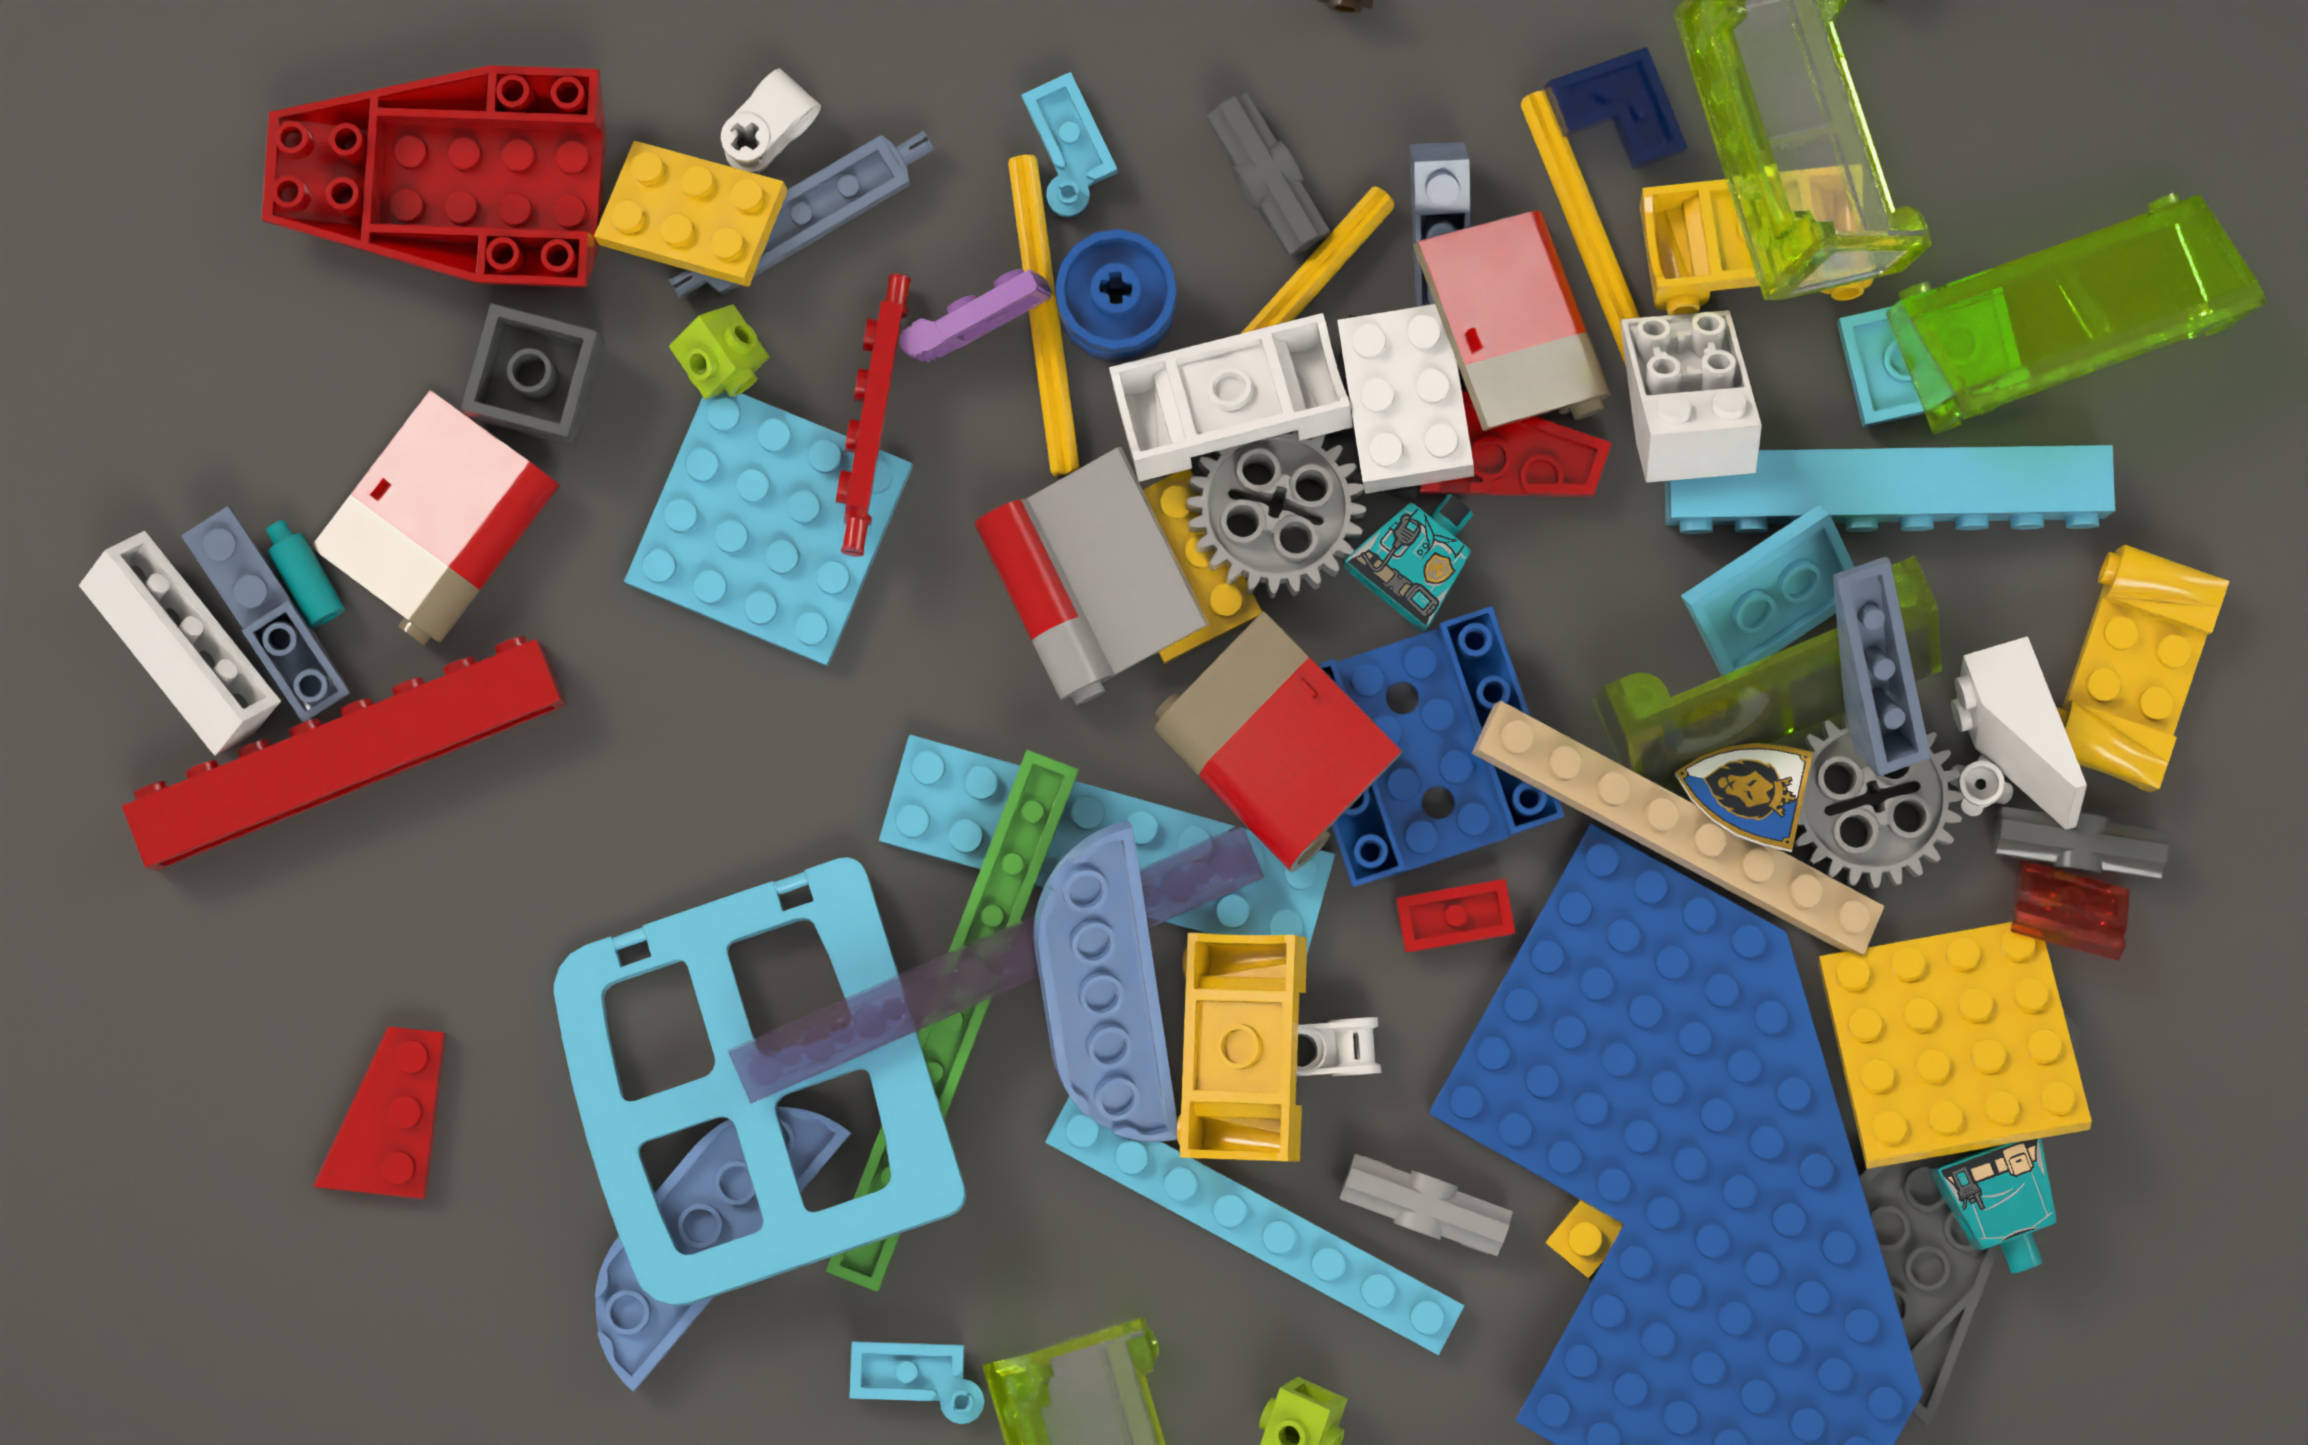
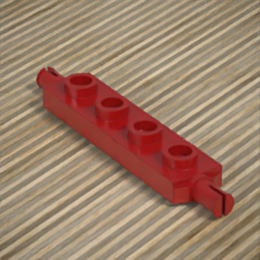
[836,273,911,557]

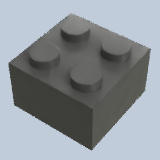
[461,303,605,447]

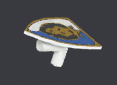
[1675,743,1813,852]

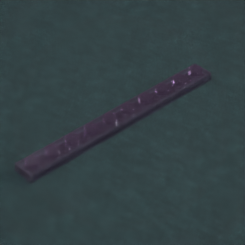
[727,825,1264,1104]

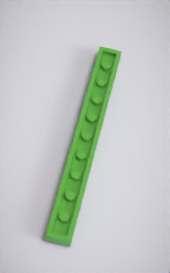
[825,749,1080,1292]

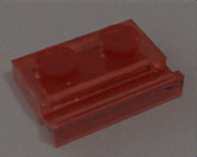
[2010,861,2130,961]

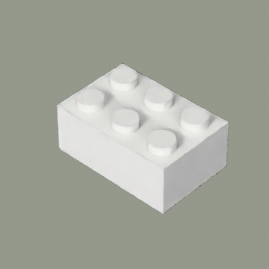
[1337,304,1474,494]

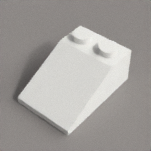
[1951,636,2087,830]

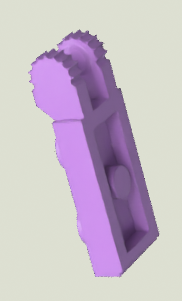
[898,269,1053,363]

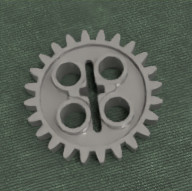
[1185,431,1366,598]
[1793,712,1964,889]

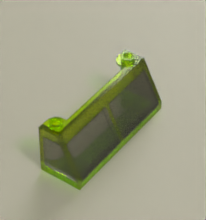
[1592,556,1942,788]

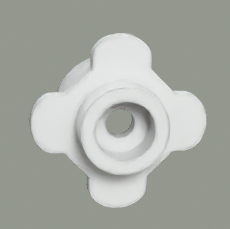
[1949,754,2013,816]

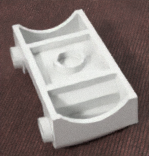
[1109,313,1353,482]

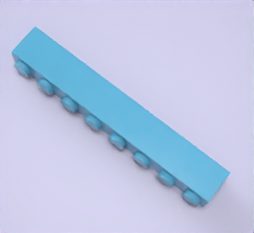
[1664,445,2115,534]

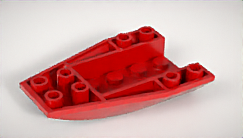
[261,65,606,288]

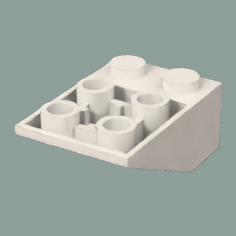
[1621,310,1762,482]

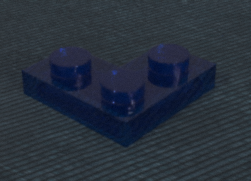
[1544,47,1688,170]

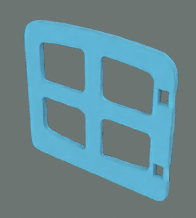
[553,857,967,1306]

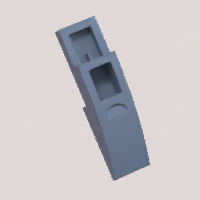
[181,505,350,722]

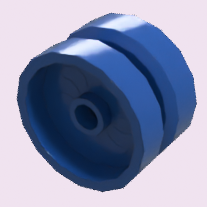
[1055,229,1177,362]

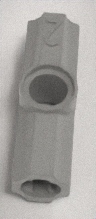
[1339,1154,1513,1256]

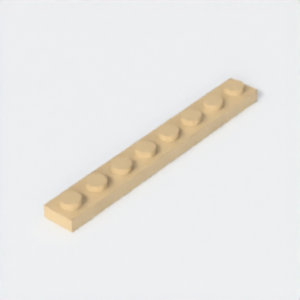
[1471,701,1884,956]

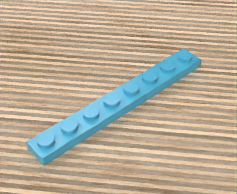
[1045,1096,1464,1355]

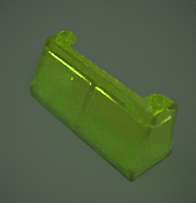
[1886,192,2268,435]

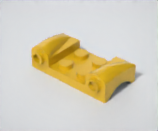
[1640,165,1878,315]
[2056,544,2230,793]
[1177,933,1307,1162]

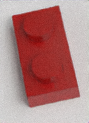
[1395,879,1515,953]

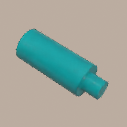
[266,520,346,629]

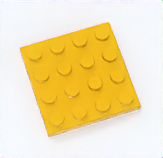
[1819,917,2092,1169]

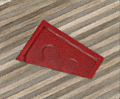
[1419,391,1612,497]
[313,1026,447,1199]

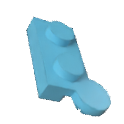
[1021,72,1118,218]
[849,1341,985,1424]

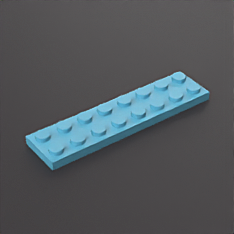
[879,734,1335,953]

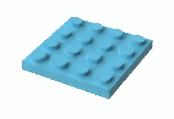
[624,391,913,667]

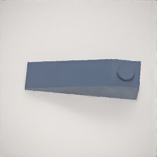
[1833,557,1931,776]

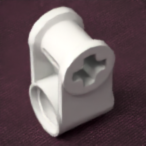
[720,68,821,174]
[1297,1017,1382,1077]

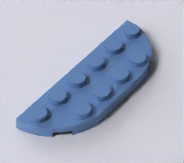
[1034,820,1177,1142]
[595,1107,852,1392]

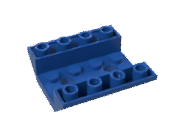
[1318,606,1564,888]

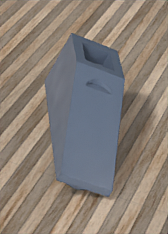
[1410,142,1470,307]

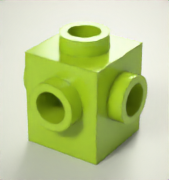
[669,304,770,400]
[1259,1377,1348,1445]

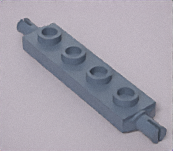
[668,130,934,299]

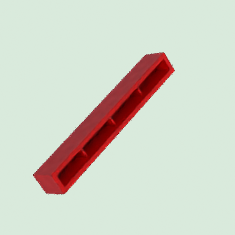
[121,635,567,871]

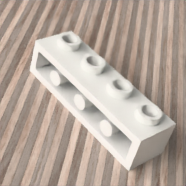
[79,531,281,756]

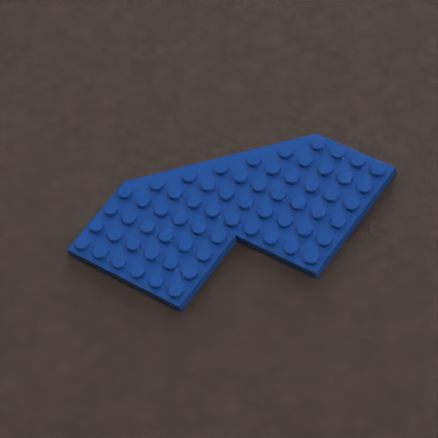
[1428,824,1923,1445]

